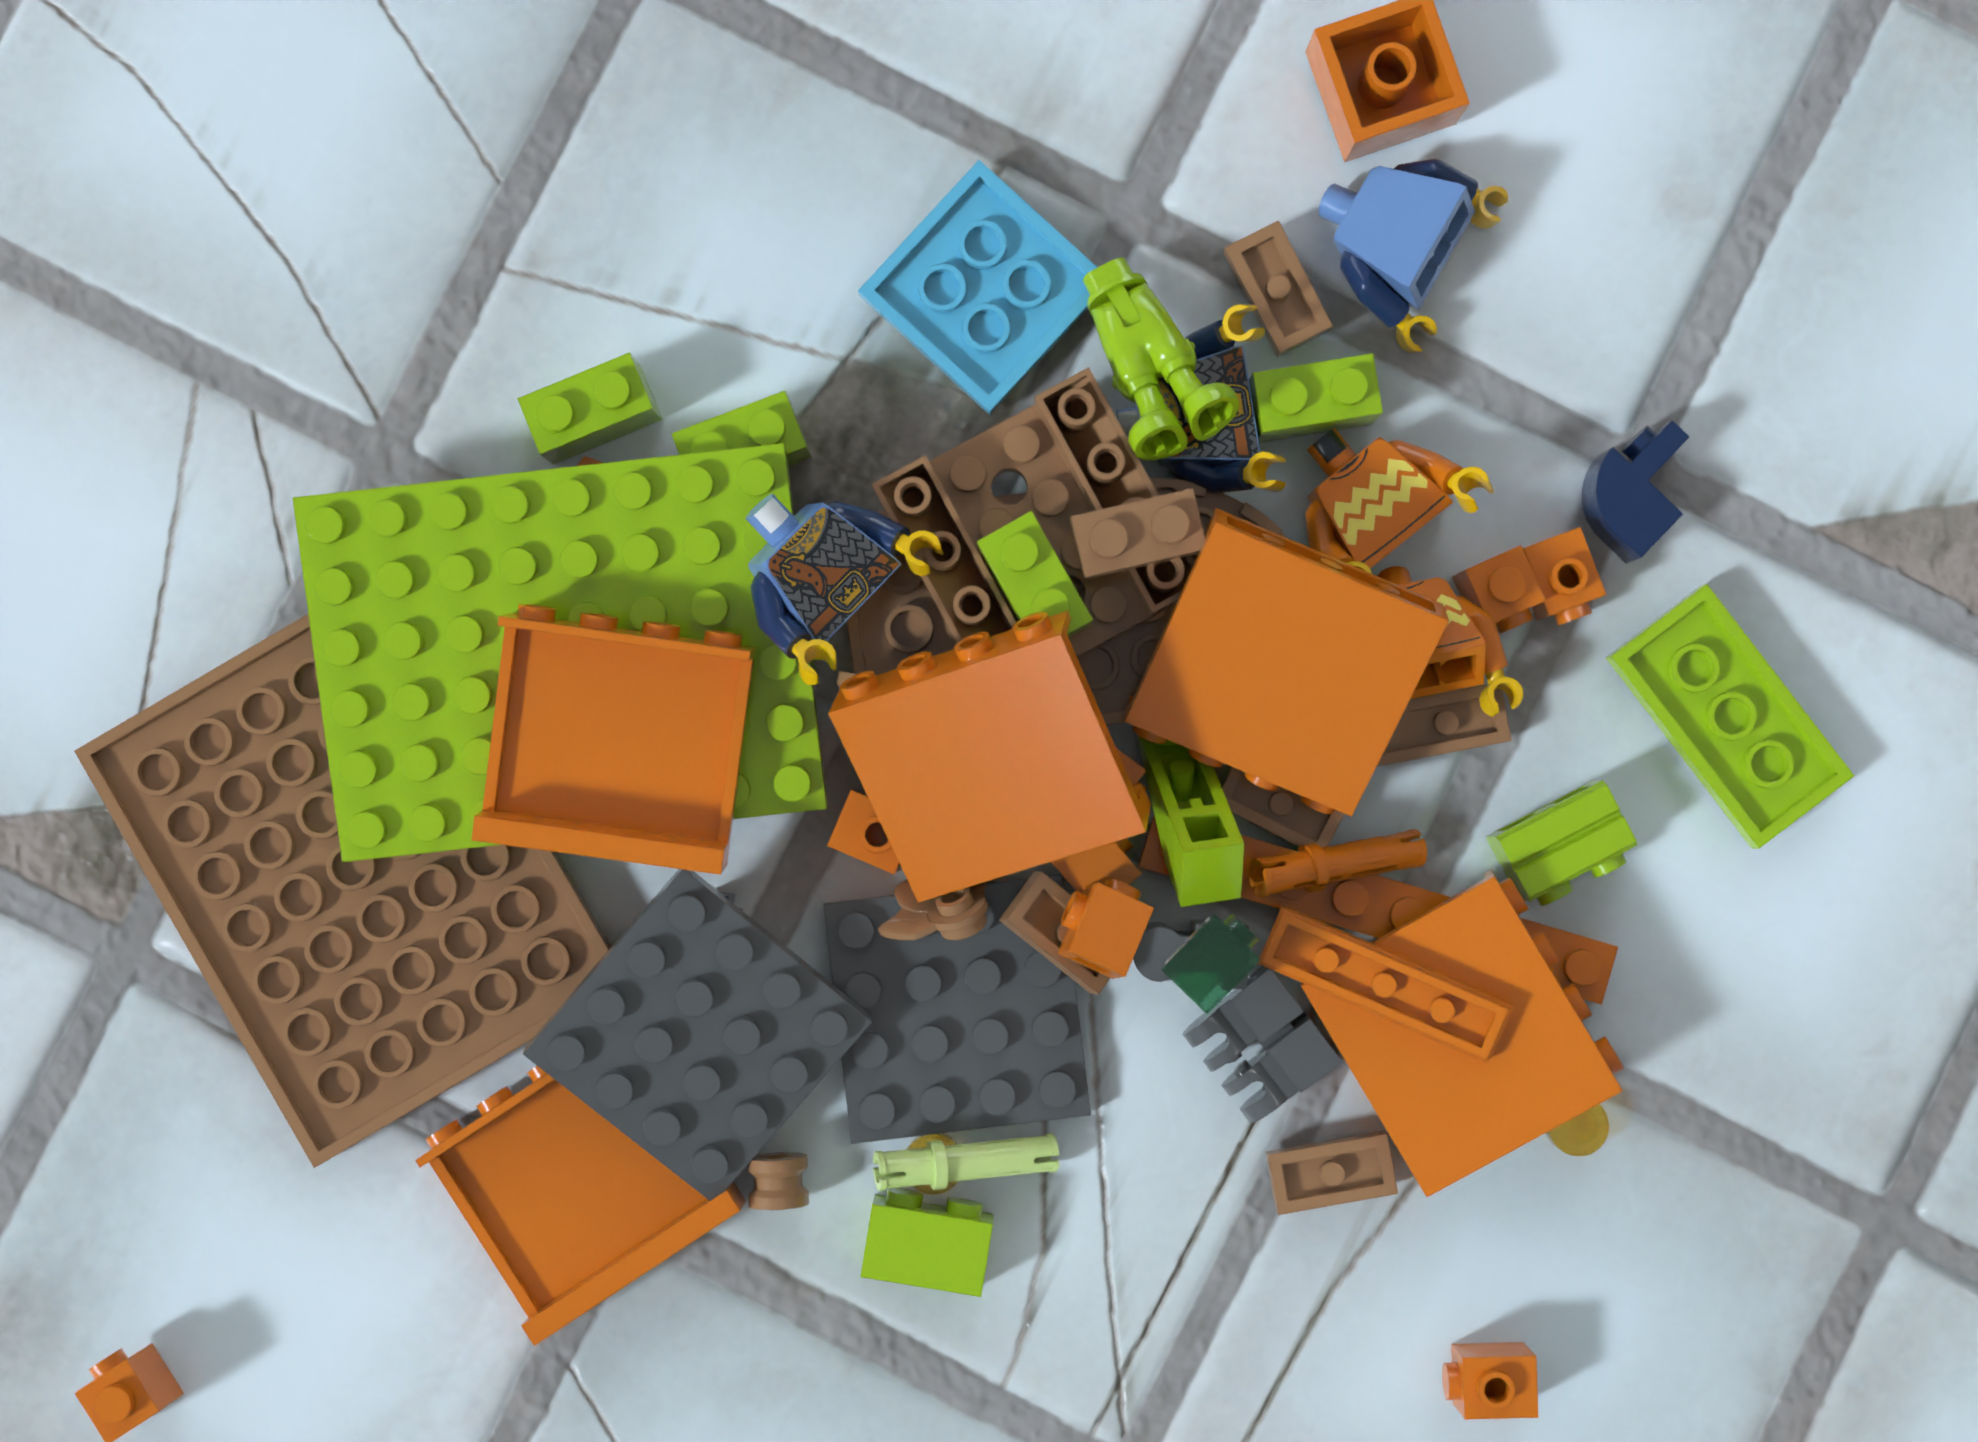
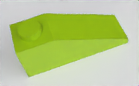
[1138,735,1244,907]

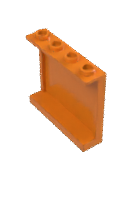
[1125,508,1449,817]
[471,604,756,875]
[828,610,1151,903]
[1301,869,1625,1197]
[415,1066,746,1346]

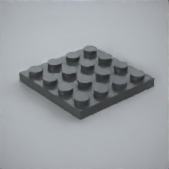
[523,869,872,1200]
[823,875,1091,1144]

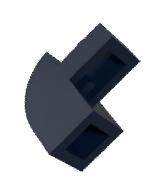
[1582,420,1689,564]

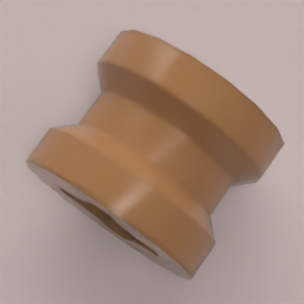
[747,1152,809,1210]

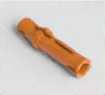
[1249,829,1427,898]

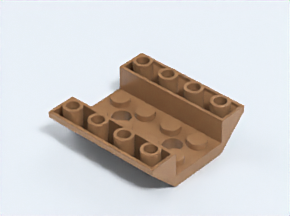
[871,367,1195,658]

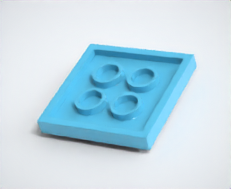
[858,160,1098,415]

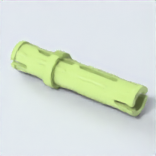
[873,1133,1059,1191]

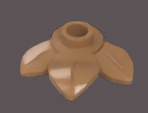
[878,879,988,940]

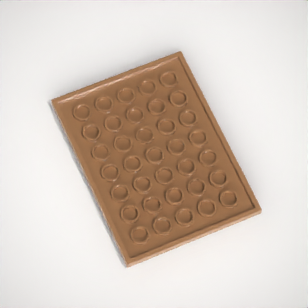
[74,614,611,1168]

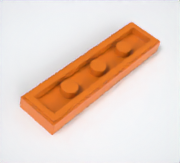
[1257,905,1513,1064]

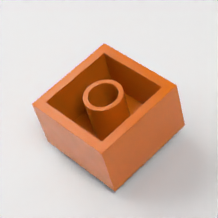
[1305,0,1470,163]

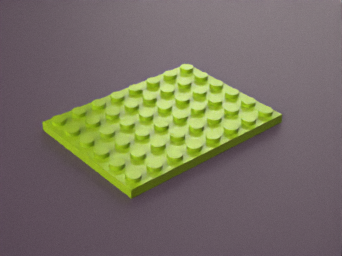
[292,443,828,862]

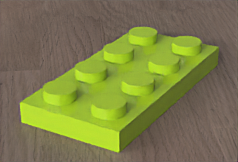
[1606,584,1854,849]

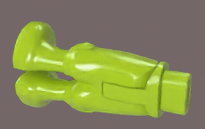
[1083,257,1239,460]

